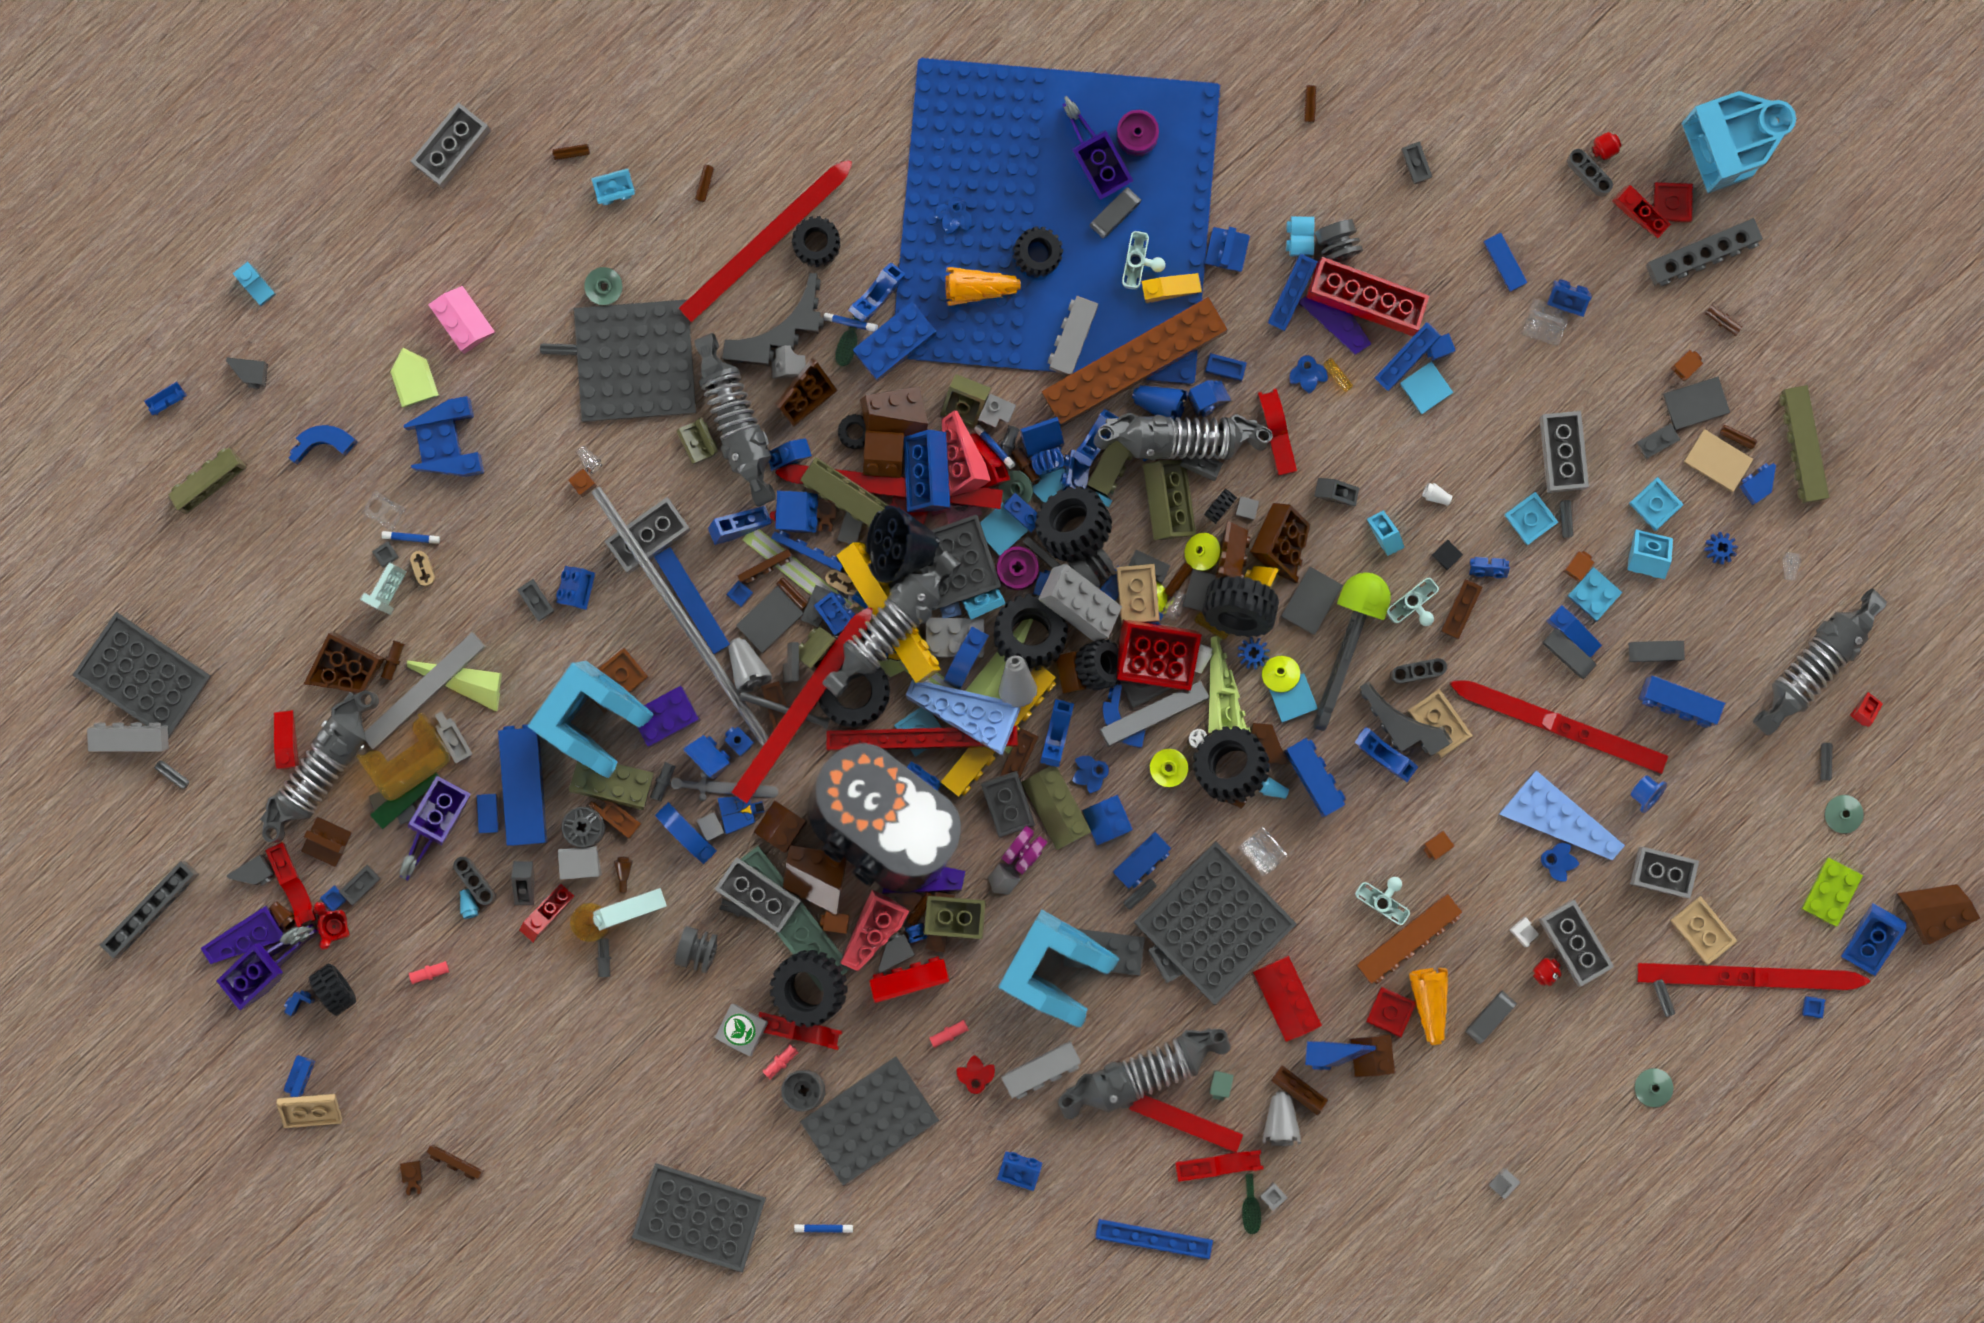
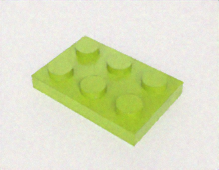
[1801,858,1863,927]

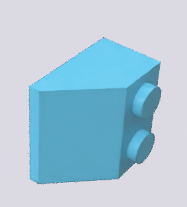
[1627,529,1673,579]

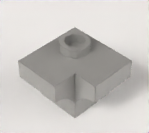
[771,346,806,379]
[978,394,1016,428]

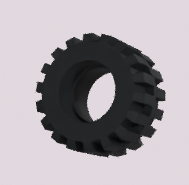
[792,216,841,267]
[1013,226,1063,277]
[1075,639,1122,691]
[309,963,356,1016]

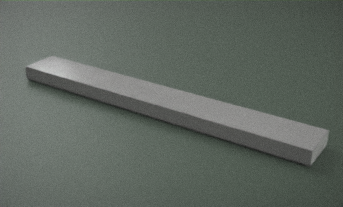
[364,632,486,750]

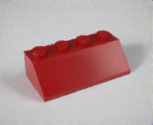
[1253,955,1322,1042]
[869,956,950,1003]

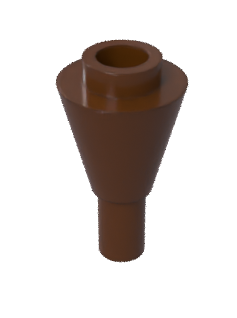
[614,856,633,893]

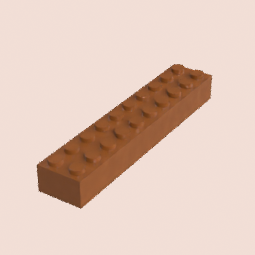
[1042,297,1227,427]

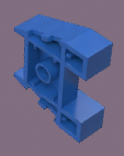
[403,396,484,477]

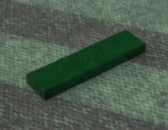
[370,764,439,830]

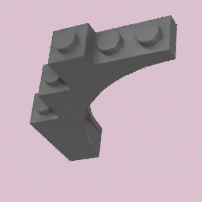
[722,273,824,366]

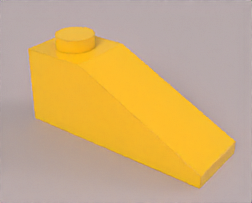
[1142,273,1202,303]
[1244,566,1278,587]

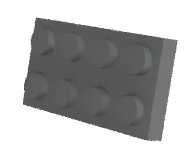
[1063,929,1145,976]

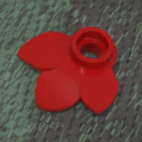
[957,1055,995,1094]

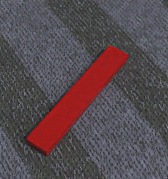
[1129,1094,1244,1153]

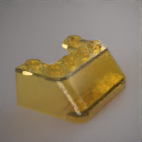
[356,713,450,800]

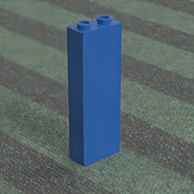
[498,724,548,846]

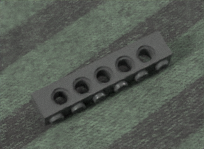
[1645,218,1763,287]
[100,861,199,959]

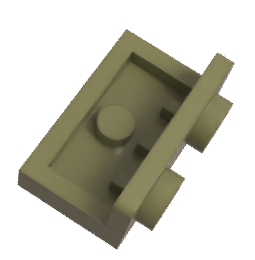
[676,418,718,465]

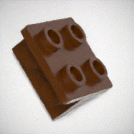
[301,817,352,867]

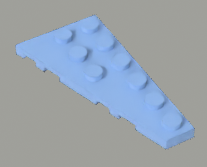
[906,679,1021,755]
[1498,770,1625,860]

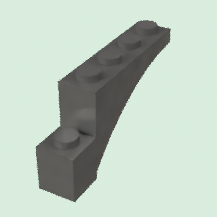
[1360,681,1453,756]

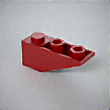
[1612,185,1671,239]
[970,433,1010,488]
[519,883,575,943]

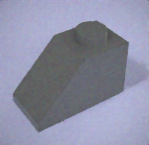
[226,357,268,389]
[1314,478,1359,506]
[226,855,275,886]
[511,861,534,905]
[878,933,915,973]

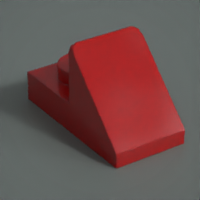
[1850,692,1883,728]

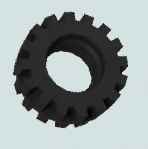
[838,414,866,449]
[1204,488,1237,524]

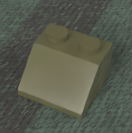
[940,374,991,428]

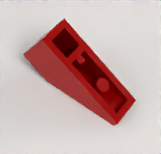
[274,710,299,770]

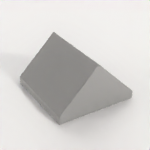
[558,846,602,879]

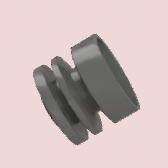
[1315,219,1363,263]
[1067,548,1117,588]
[562,807,606,847]
[674,926,718,973]
[781,1070,826,1111]

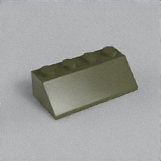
[168,448,247,514]
[1143,460,1196,540]
[1021,766,1091,850]

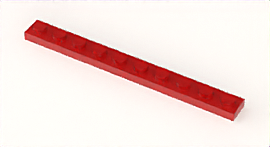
[826,726,1018,751]

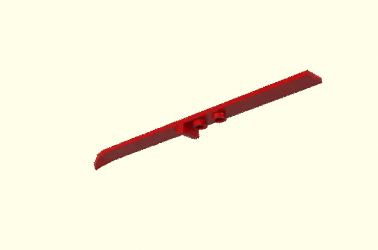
[678,160,852,322]
[775,464,1003,509]
[731,608,873,803]
[1450,680,1669,774]
[1637,963,1871,990]

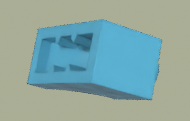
[233,261,276,306]

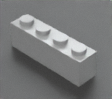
[1048,296,1098,376]
[87,722,169,751]

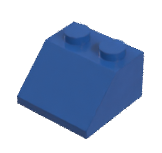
[776,491,818,533]
[1082,795,1133,845]

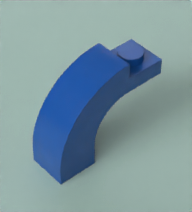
[848,263,906,322]
[1073,409,1119,466]
[288,425,358,465]
[943,626,989,690]
[1103,685,1145,748]
[1040,699,1074,767]
[1355,727,1418,782]
[655,802,717,864]

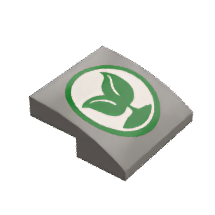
[715,1003,768,1056]

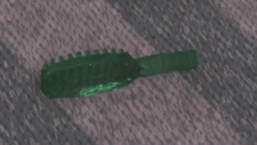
[835,315,859,366]
[1242,1173,1261,1234]

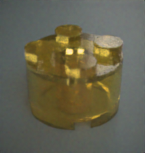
[570,903,611,942]

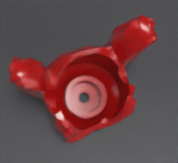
[314,902,350,950]

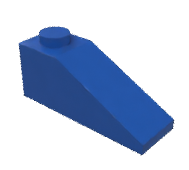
[708,506,772,545]
[1546,605,1602,658]

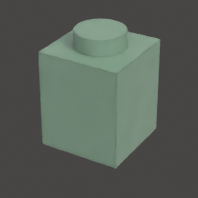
[1209,1070,1234,1101]

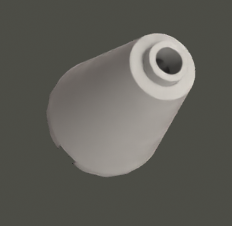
[728,638,772,693]
[999,656,1037,707]
[1262,1092,1301,1146]

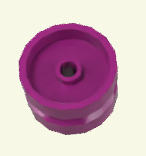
[1117,110,1159,156]
[997,547,1039,591]
[1001,825,1048,875]

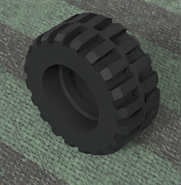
[1035,487,1112,562]
[1202,576,1279,637]
[993,594,1068,671]
[819,666,890,728]
[1193,726,1270,803]
[770,950,848,1027]

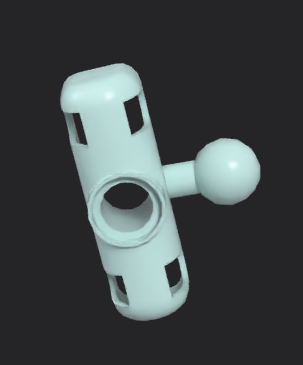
[1122,231,1165,289]
[1387,578,1439,626]
[1355,877,1410,925]

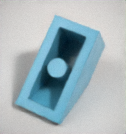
[1367,510,1405,556]

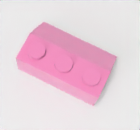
[428,286,495,354]

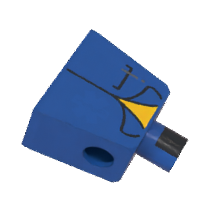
[718,797,765,834]

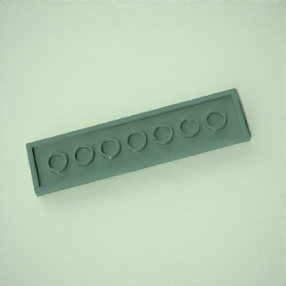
[728,846,851,991]

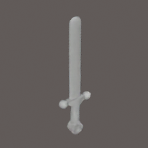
[671,771,778,801]

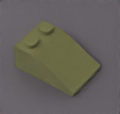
[799,627,836,672]
[924,896,986,939]

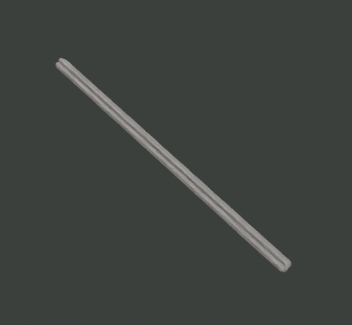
[592,487,769,746]

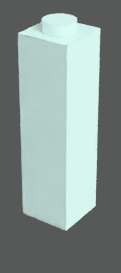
[593,888,667,930]

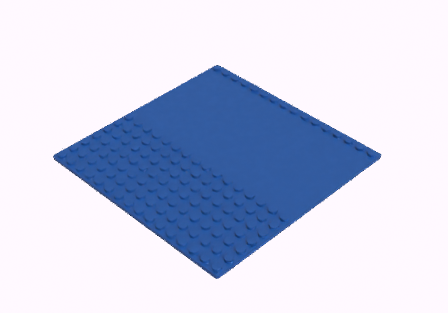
[895,58,1220,384]

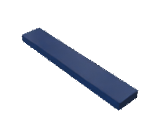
[654,547,730,654]
[1095,1219,1213,1259]

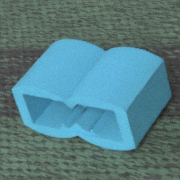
[1286,216,1314,257]

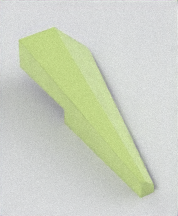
[966,619,1033,699]
[1208,636,1251,734]
[407,660,502,711]

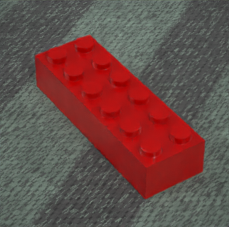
[1306,257,1429,336]

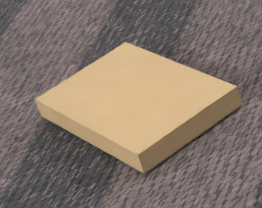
[1684,429,1753,492]
[1116,564,1160,625]
[1408,689,1473,758]
[1670,896,1737,965]
[277,1094,342,1128]

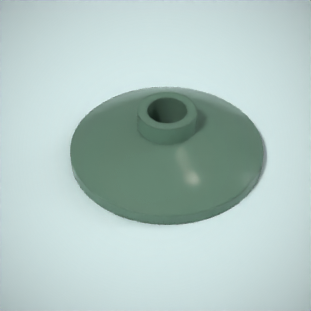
[584,267,623,305]
[999,470,1033,504]
[1825,795,1864,833]
[1635,1068,1674,1107]

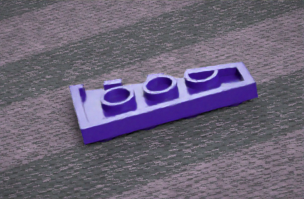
[1298,295,1371,355]
[882,867,965,894]
[201,906,284,964]

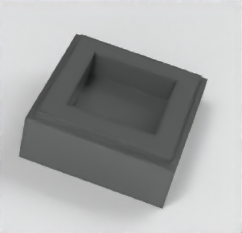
[372,541,399,568]

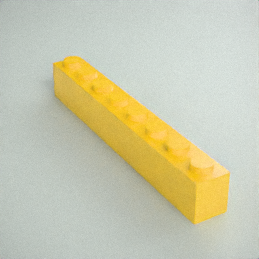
[836,542,941,683]
[941,666,1056,797]

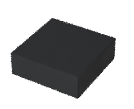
[1432,539,1463,570]

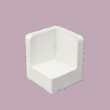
[1510,917,1539,947]

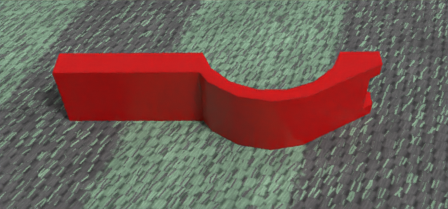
[1258,388,1297,476]
[265,842,316,928]
[758,1012,843,1050]
[1175,1150,1264,1182]

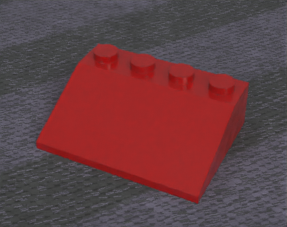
[1117,619,1202,691]

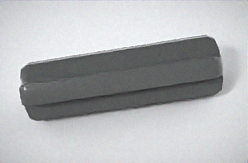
[540,343,577,355]
[1560,500,1574,538]
[1821,743,1833,781]
[154,760,189,789]
[1123,879,1157,910]
[1653,979,1675,1017]

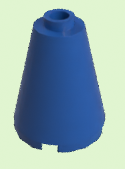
[1132,385,1188,421]

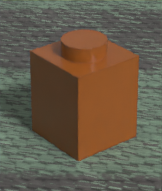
[1671,350,1704,381]
[568,469,597,497]
[1563,551,1594,582]
[1423,831,1455,860]
[820,911,850,934]

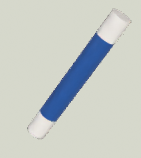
[823,313,878,332]
[974,425,1015,469]
[382,531,440,544]
[794,1224,853,1233]

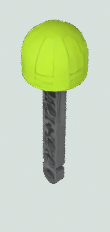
[1313,573,1391,731]

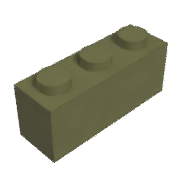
[1087,441,1133,497]

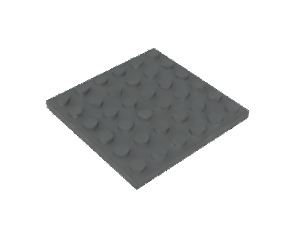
[574,299,696,422]
[1134,841,1297,1005]

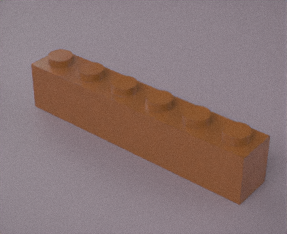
[1356,894,1462,984]

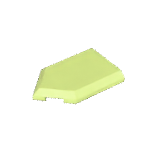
[390,348,439,407]

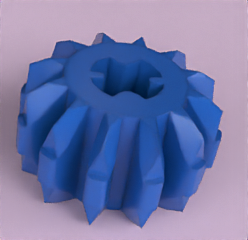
[1031,449,1065,475]
[1704,532,1738,565]
[1237,637,1270,670]

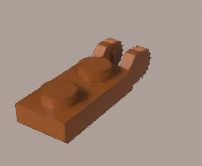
[589,800,641,839]

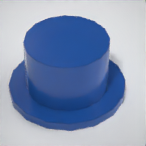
[1630,775,1667,813]

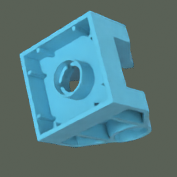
[1682,91,1796,193]
[528,661,654,778]
[998,909,1120,1027]

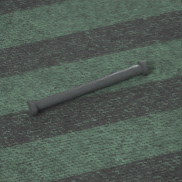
[739,690,830,729]

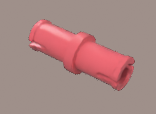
[409,961,450,985]
[929,1019,969,1048]
[763,1044,799,1080]

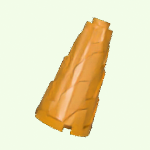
[945,267,1021,306]
[1409,968,1448,1045]

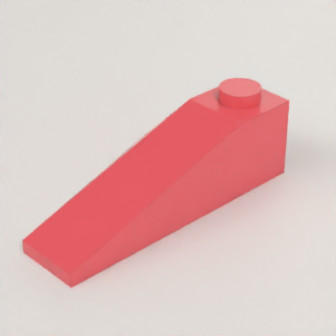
[942,410,991,496]
[840,890,909,971]

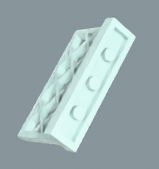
[360,562,407,615]

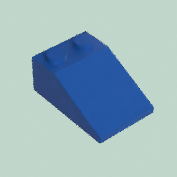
[1021,417,1064,458]
[683,735,731,779]
[1841,903,1907,976]
[1306,1041,1376,1070]

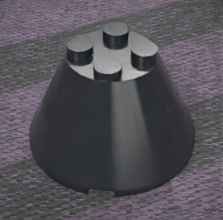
[866,505,939,583]

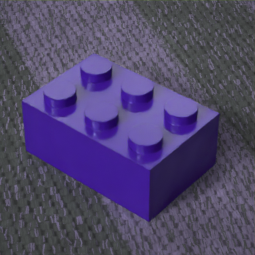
[637,685,701,748]

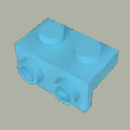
[592,169,635,205]

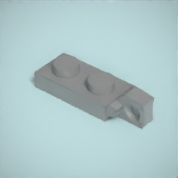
[435,711,473,764]

